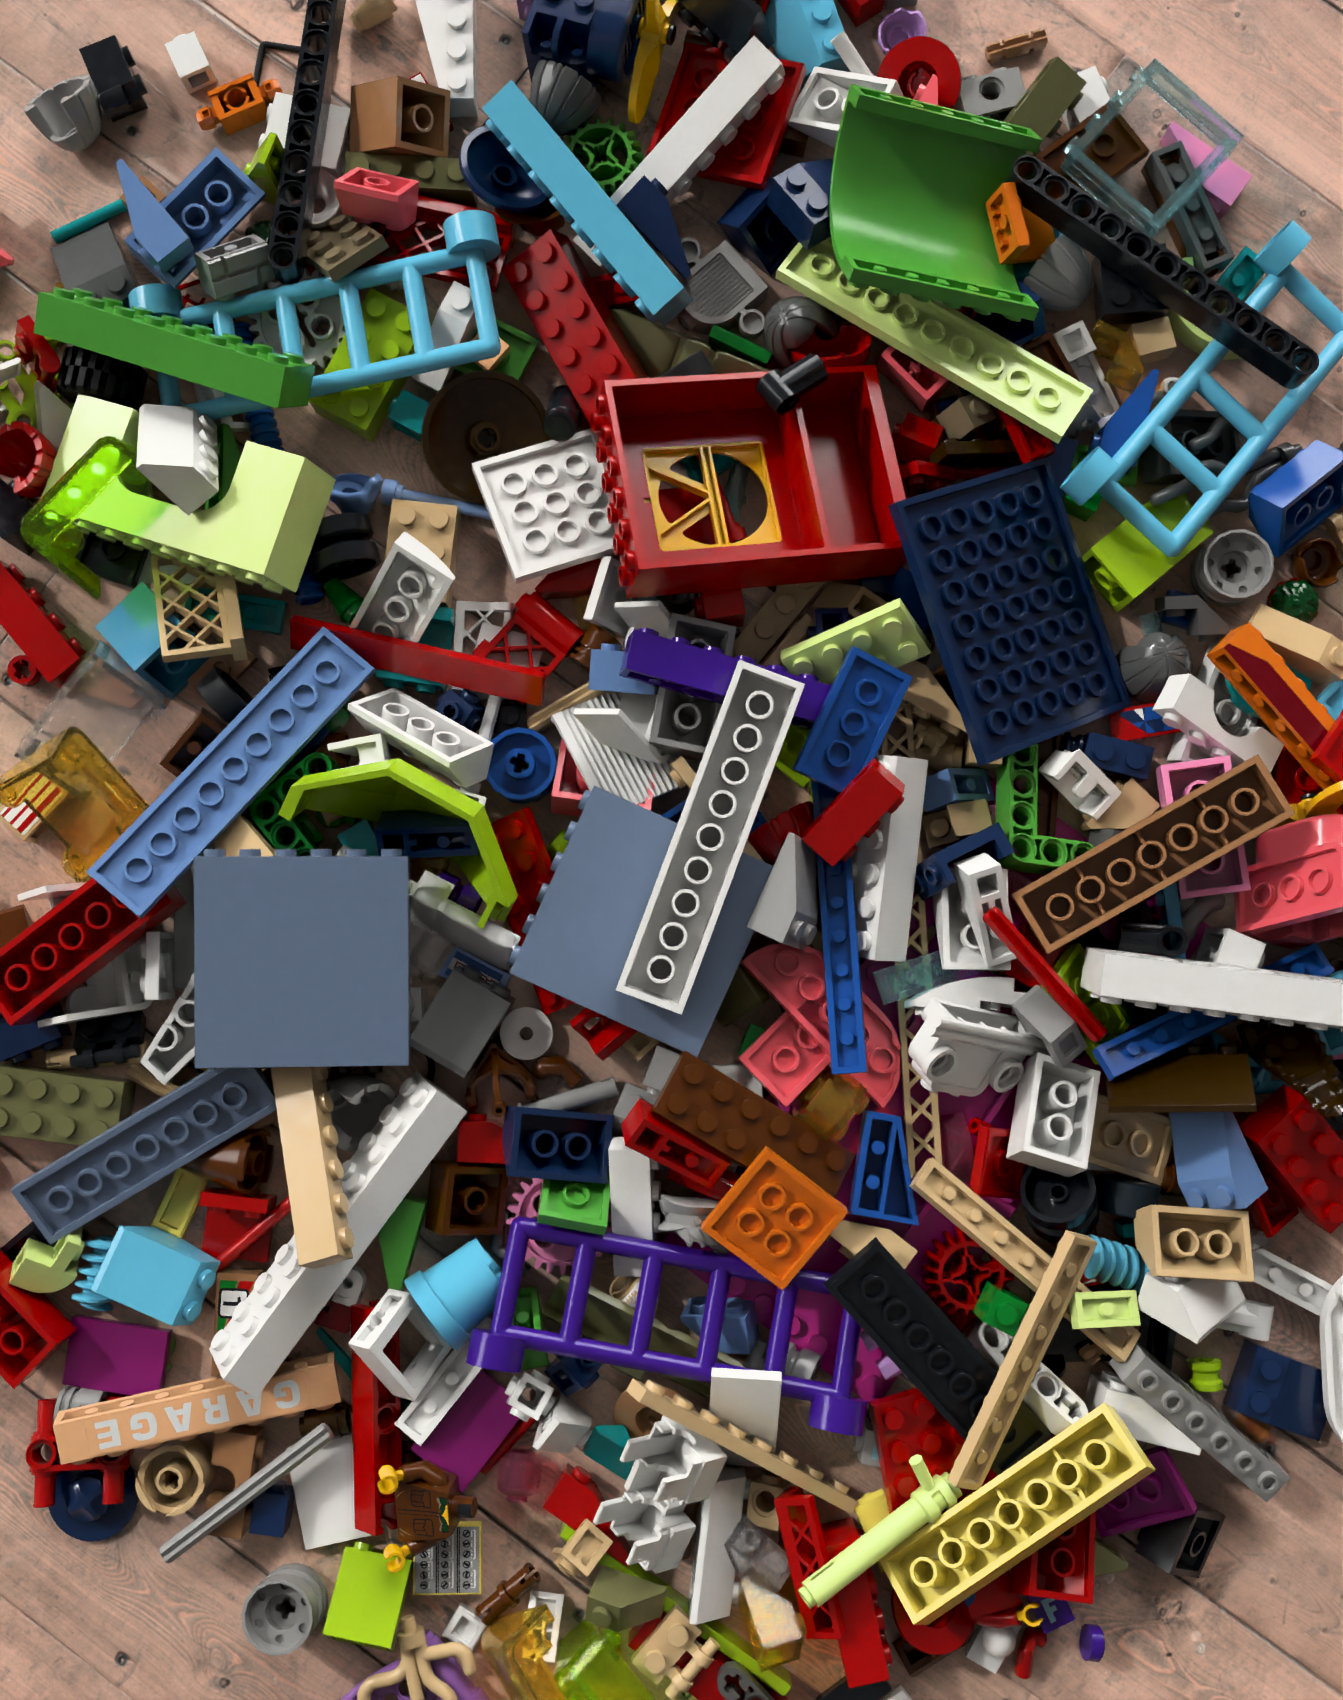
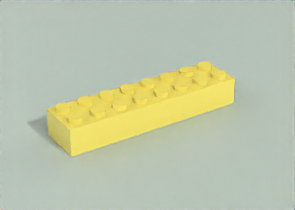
[879,1403,1155,1625]

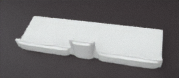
[336,844,521,971]

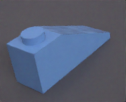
[116,159,195,274]

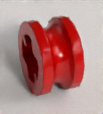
[7,655,42,687]

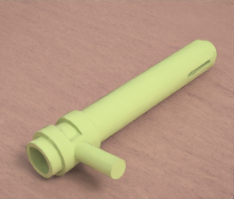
[798,1454,962,1609]

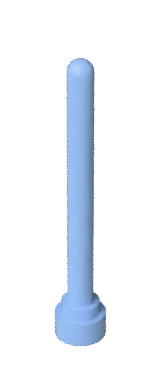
[381,478,491,520]

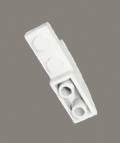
[904,977,1026,1017]

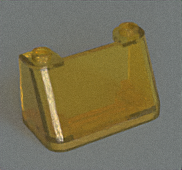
[0,727,149,883]
[481,1604,566,1700]

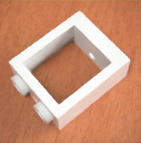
[348,1288,452,1401]

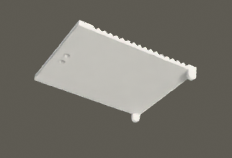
[551,692,701,804]

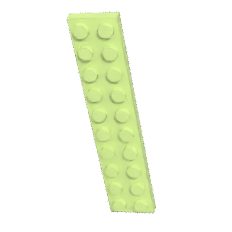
[775,237,1093,444]

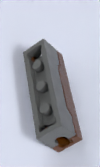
[1141,141,1235,278]

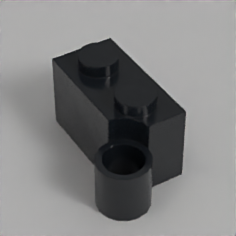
[79,35,148,122]

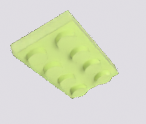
[780,598,932,685]

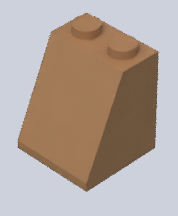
[349,76,451,158]

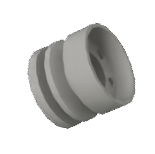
[1190,529,1274,607]
[241,1563,329,1656]

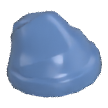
[330,473,383,515]

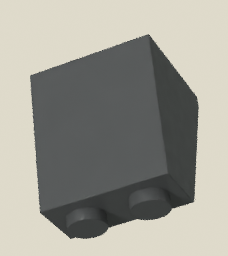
[410,965,516,1078]

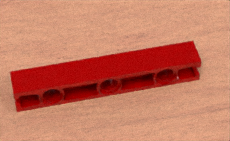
[351,1299,402,1536]

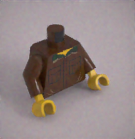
[377,1460,478,1573]

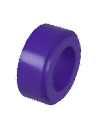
[1079,1624,1105,1662]

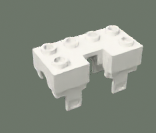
[593,1415,728,1574]

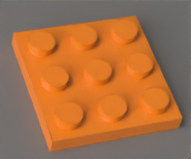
[701,1146,848,1291]

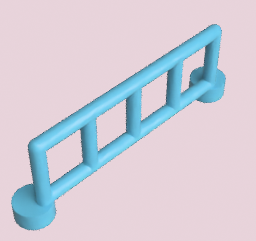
[1060,219,1343,558]

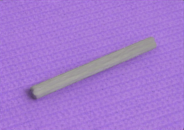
[159,1423,334,1563]

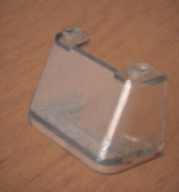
[14,639,166,801]

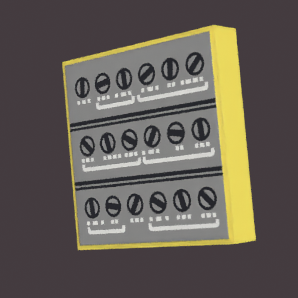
[413,1521,482,1595]

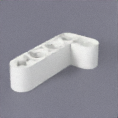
[967,1314,1088,1435]

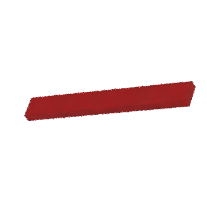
[290,615,546,706]

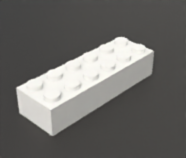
[852,754,928,962]

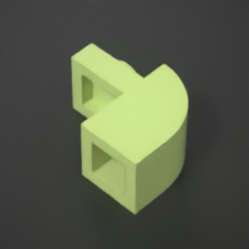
[9,1226,85,1293]

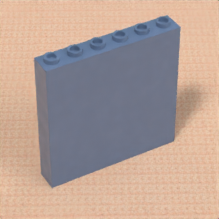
[508,786,773,1057]
[194,849,410,1068]

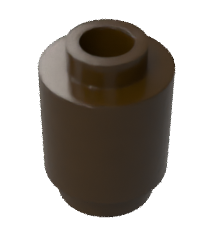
[299,1403,351,1440]

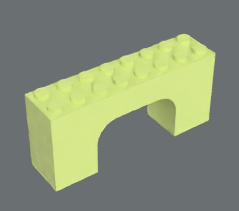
[38,393,336,594]

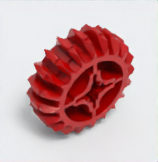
[921,1226,1014,1319]

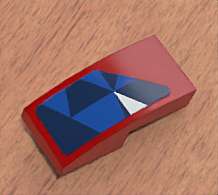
[1109,703,1182,742]

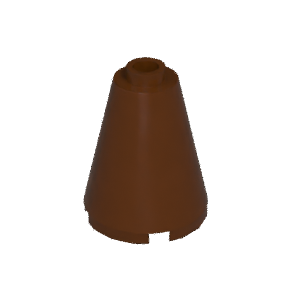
[180,1129,274,1197]

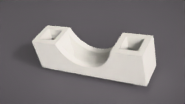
[1152,673,1284,773]

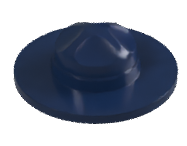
[49,1456,139,1541]

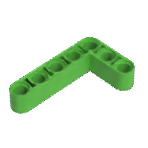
[995,743,1094,875]

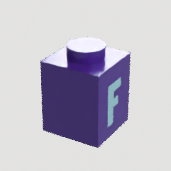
[1025,1595,1076,1634]

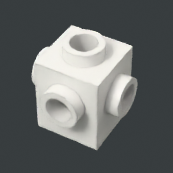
[504,1369,556,1422]

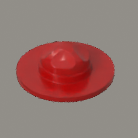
[877,36,962,109]
[891,1588,975,1655]

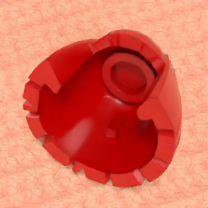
[0,421,57,498]
[747,801,814,866]

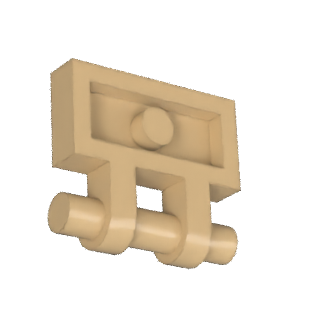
[631,1604,720,1700]

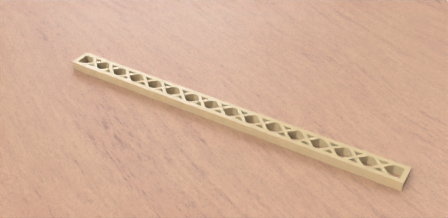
[880,702,942,1179]

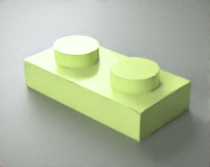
[1069,1290,1141,1329]

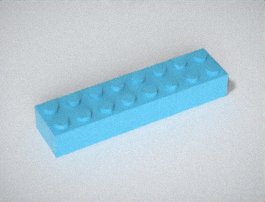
[482,80,694,327]

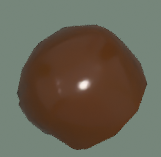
[1292,537,1343,588]

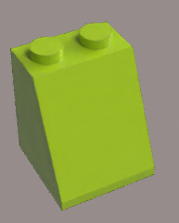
[322,1542,413,1653]

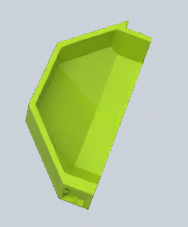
[278,758,518,929]

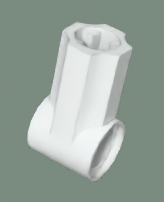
[1217,1299,1274,1341]

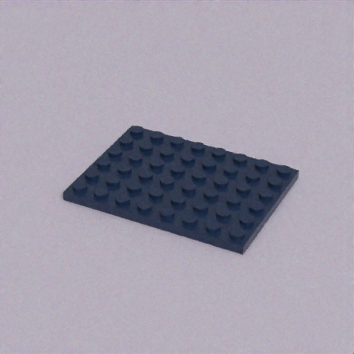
[888,457,1132,766]

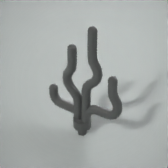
[1149,416,1303,518]

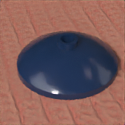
[459,125,548,212]

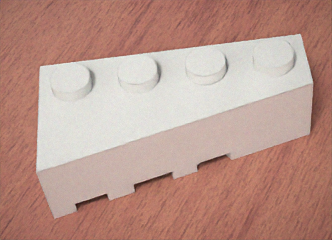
[415,0,478,118]

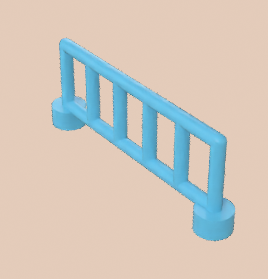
[128,210,501,420]

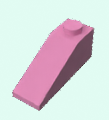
[1160,121,1252,220]

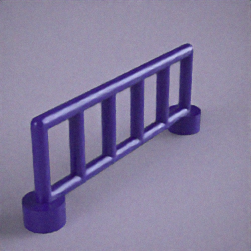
[466,1216,868,1436]

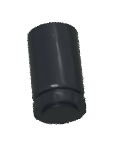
[543,385,580,441]

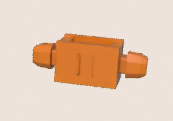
[195,73,283,136]

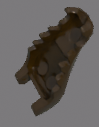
[1236,1022,1343,1118]

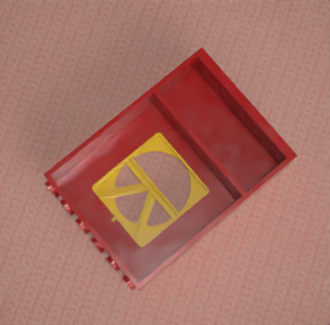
[590,365,907,599]

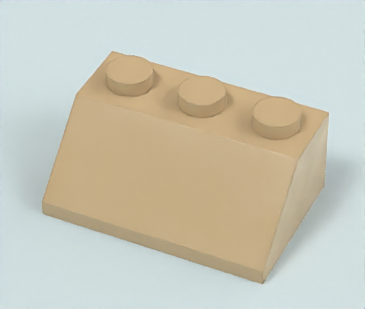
[1134,1204,1254,1283]

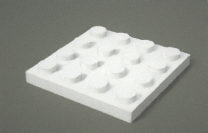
[472,428,615,583]

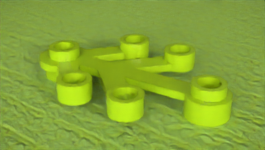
[0,336,74,430]

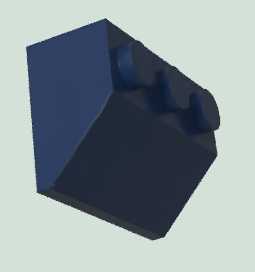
[502,1106,614,1184]

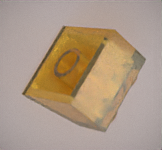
[738,1579,807,1672]

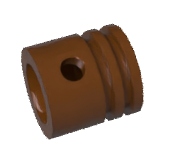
[569,624,623,673]

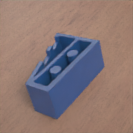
[848,1110,919,1226]

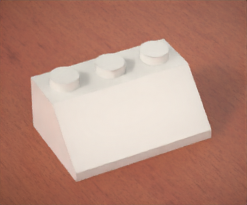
[1137,1270,1245,1344]

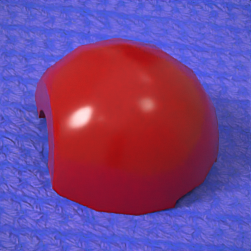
[789,323,872,368]

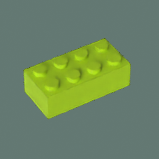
[309,288,431,442]

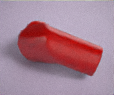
[1015,1626,1047,1679]

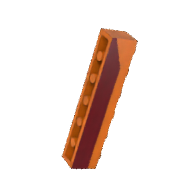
[1206,622,1336,790]

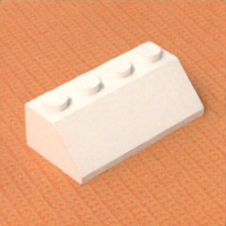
[136,404,219,516]
[348,688,494,788]
[689,1465,751,1625]

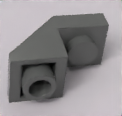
[1155,595,1231,642]

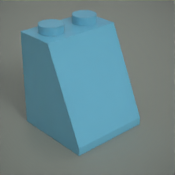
[91,1225,221,1326]

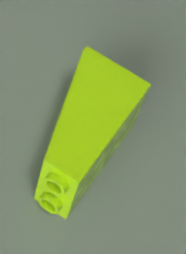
[1082,483,1214,613]

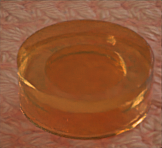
[1235,1413,1271,1443]

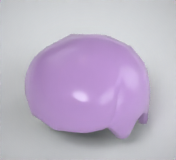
[877,7,927,56]

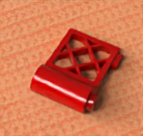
[472,592,585,706]

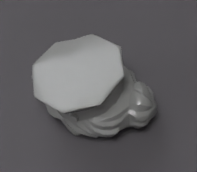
[658,1194,729,1254]

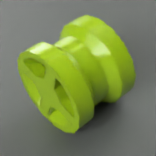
[1187,1357,1224,1392]

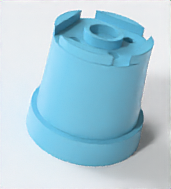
[404,1237,502,1352]

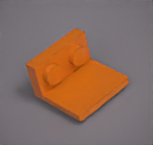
[985,182,1056,265]

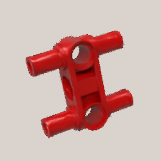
[25,1395,134,1508]

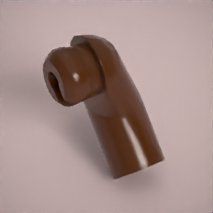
[532,1056,583,1088]

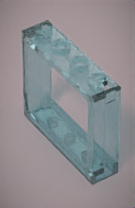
[1060,58,1244,238]

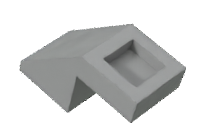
[1012,985,1088,1068]

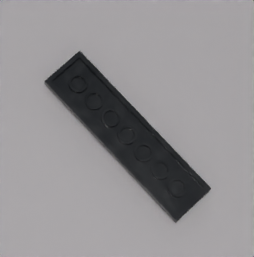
[823,1237,1053,1476]

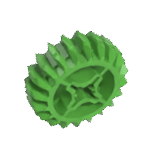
[563,116,644,198]

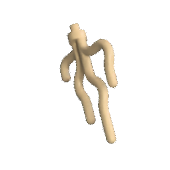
[357,1614,477,1700]

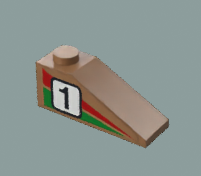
[211,1267,266,1377]

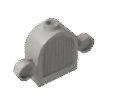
[677,238,768,339]

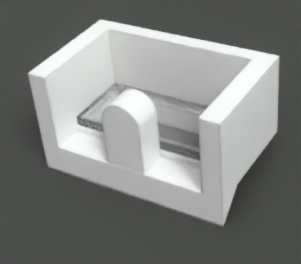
[1038,749,1122,820]

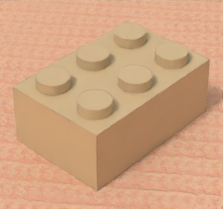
[384,499,462,608]

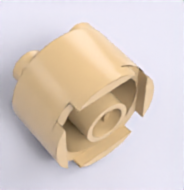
[135,1437,215,1516]

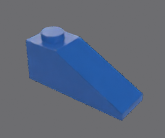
[1088,369,1160,474]

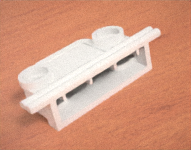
[908,998,1049,1097]

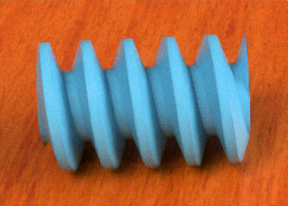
[1084,1234,1149,1294]
[71,1235,115,1311]

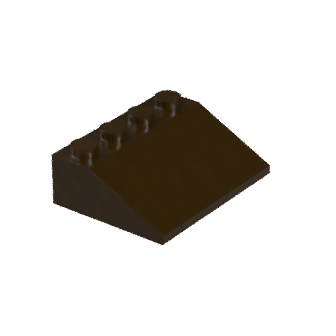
[1106,1043,1257,1113]

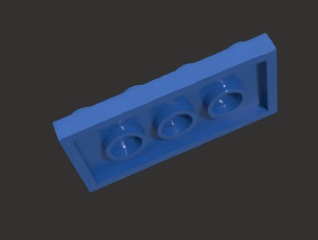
[792,646,913,794]

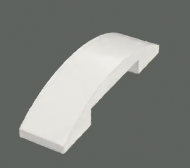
[1053,320,1120,434]

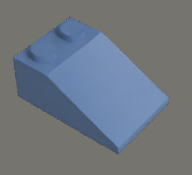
[1169,1112,1268,1210]

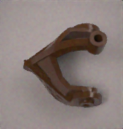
[465,1041,538,1117]

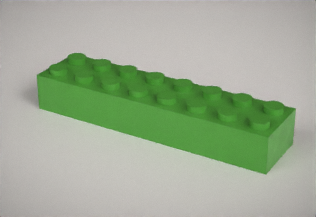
[34,287,315,409]

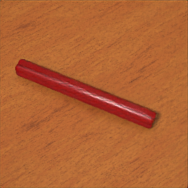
[982,907,1107,1042]

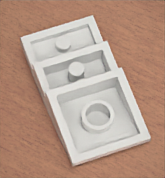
[709,1368,782,1467]

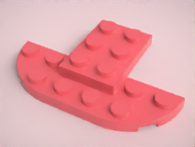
[737,943,901,1108]

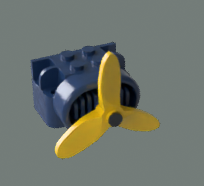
[521,0,679,124]

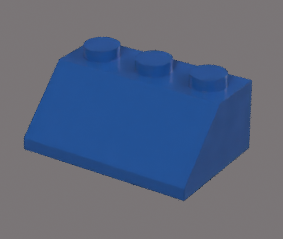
[1248,439,1343,558]

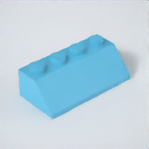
[765,0,849,90]

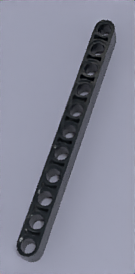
[268,0,346,285]
[1005,155,1319,389]

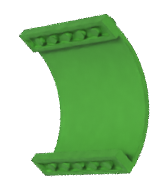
[829,84,1042,322]

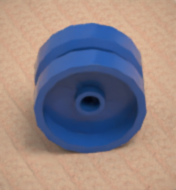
[487,727,558,805]

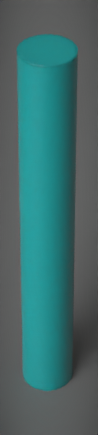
[50,199,128,244]

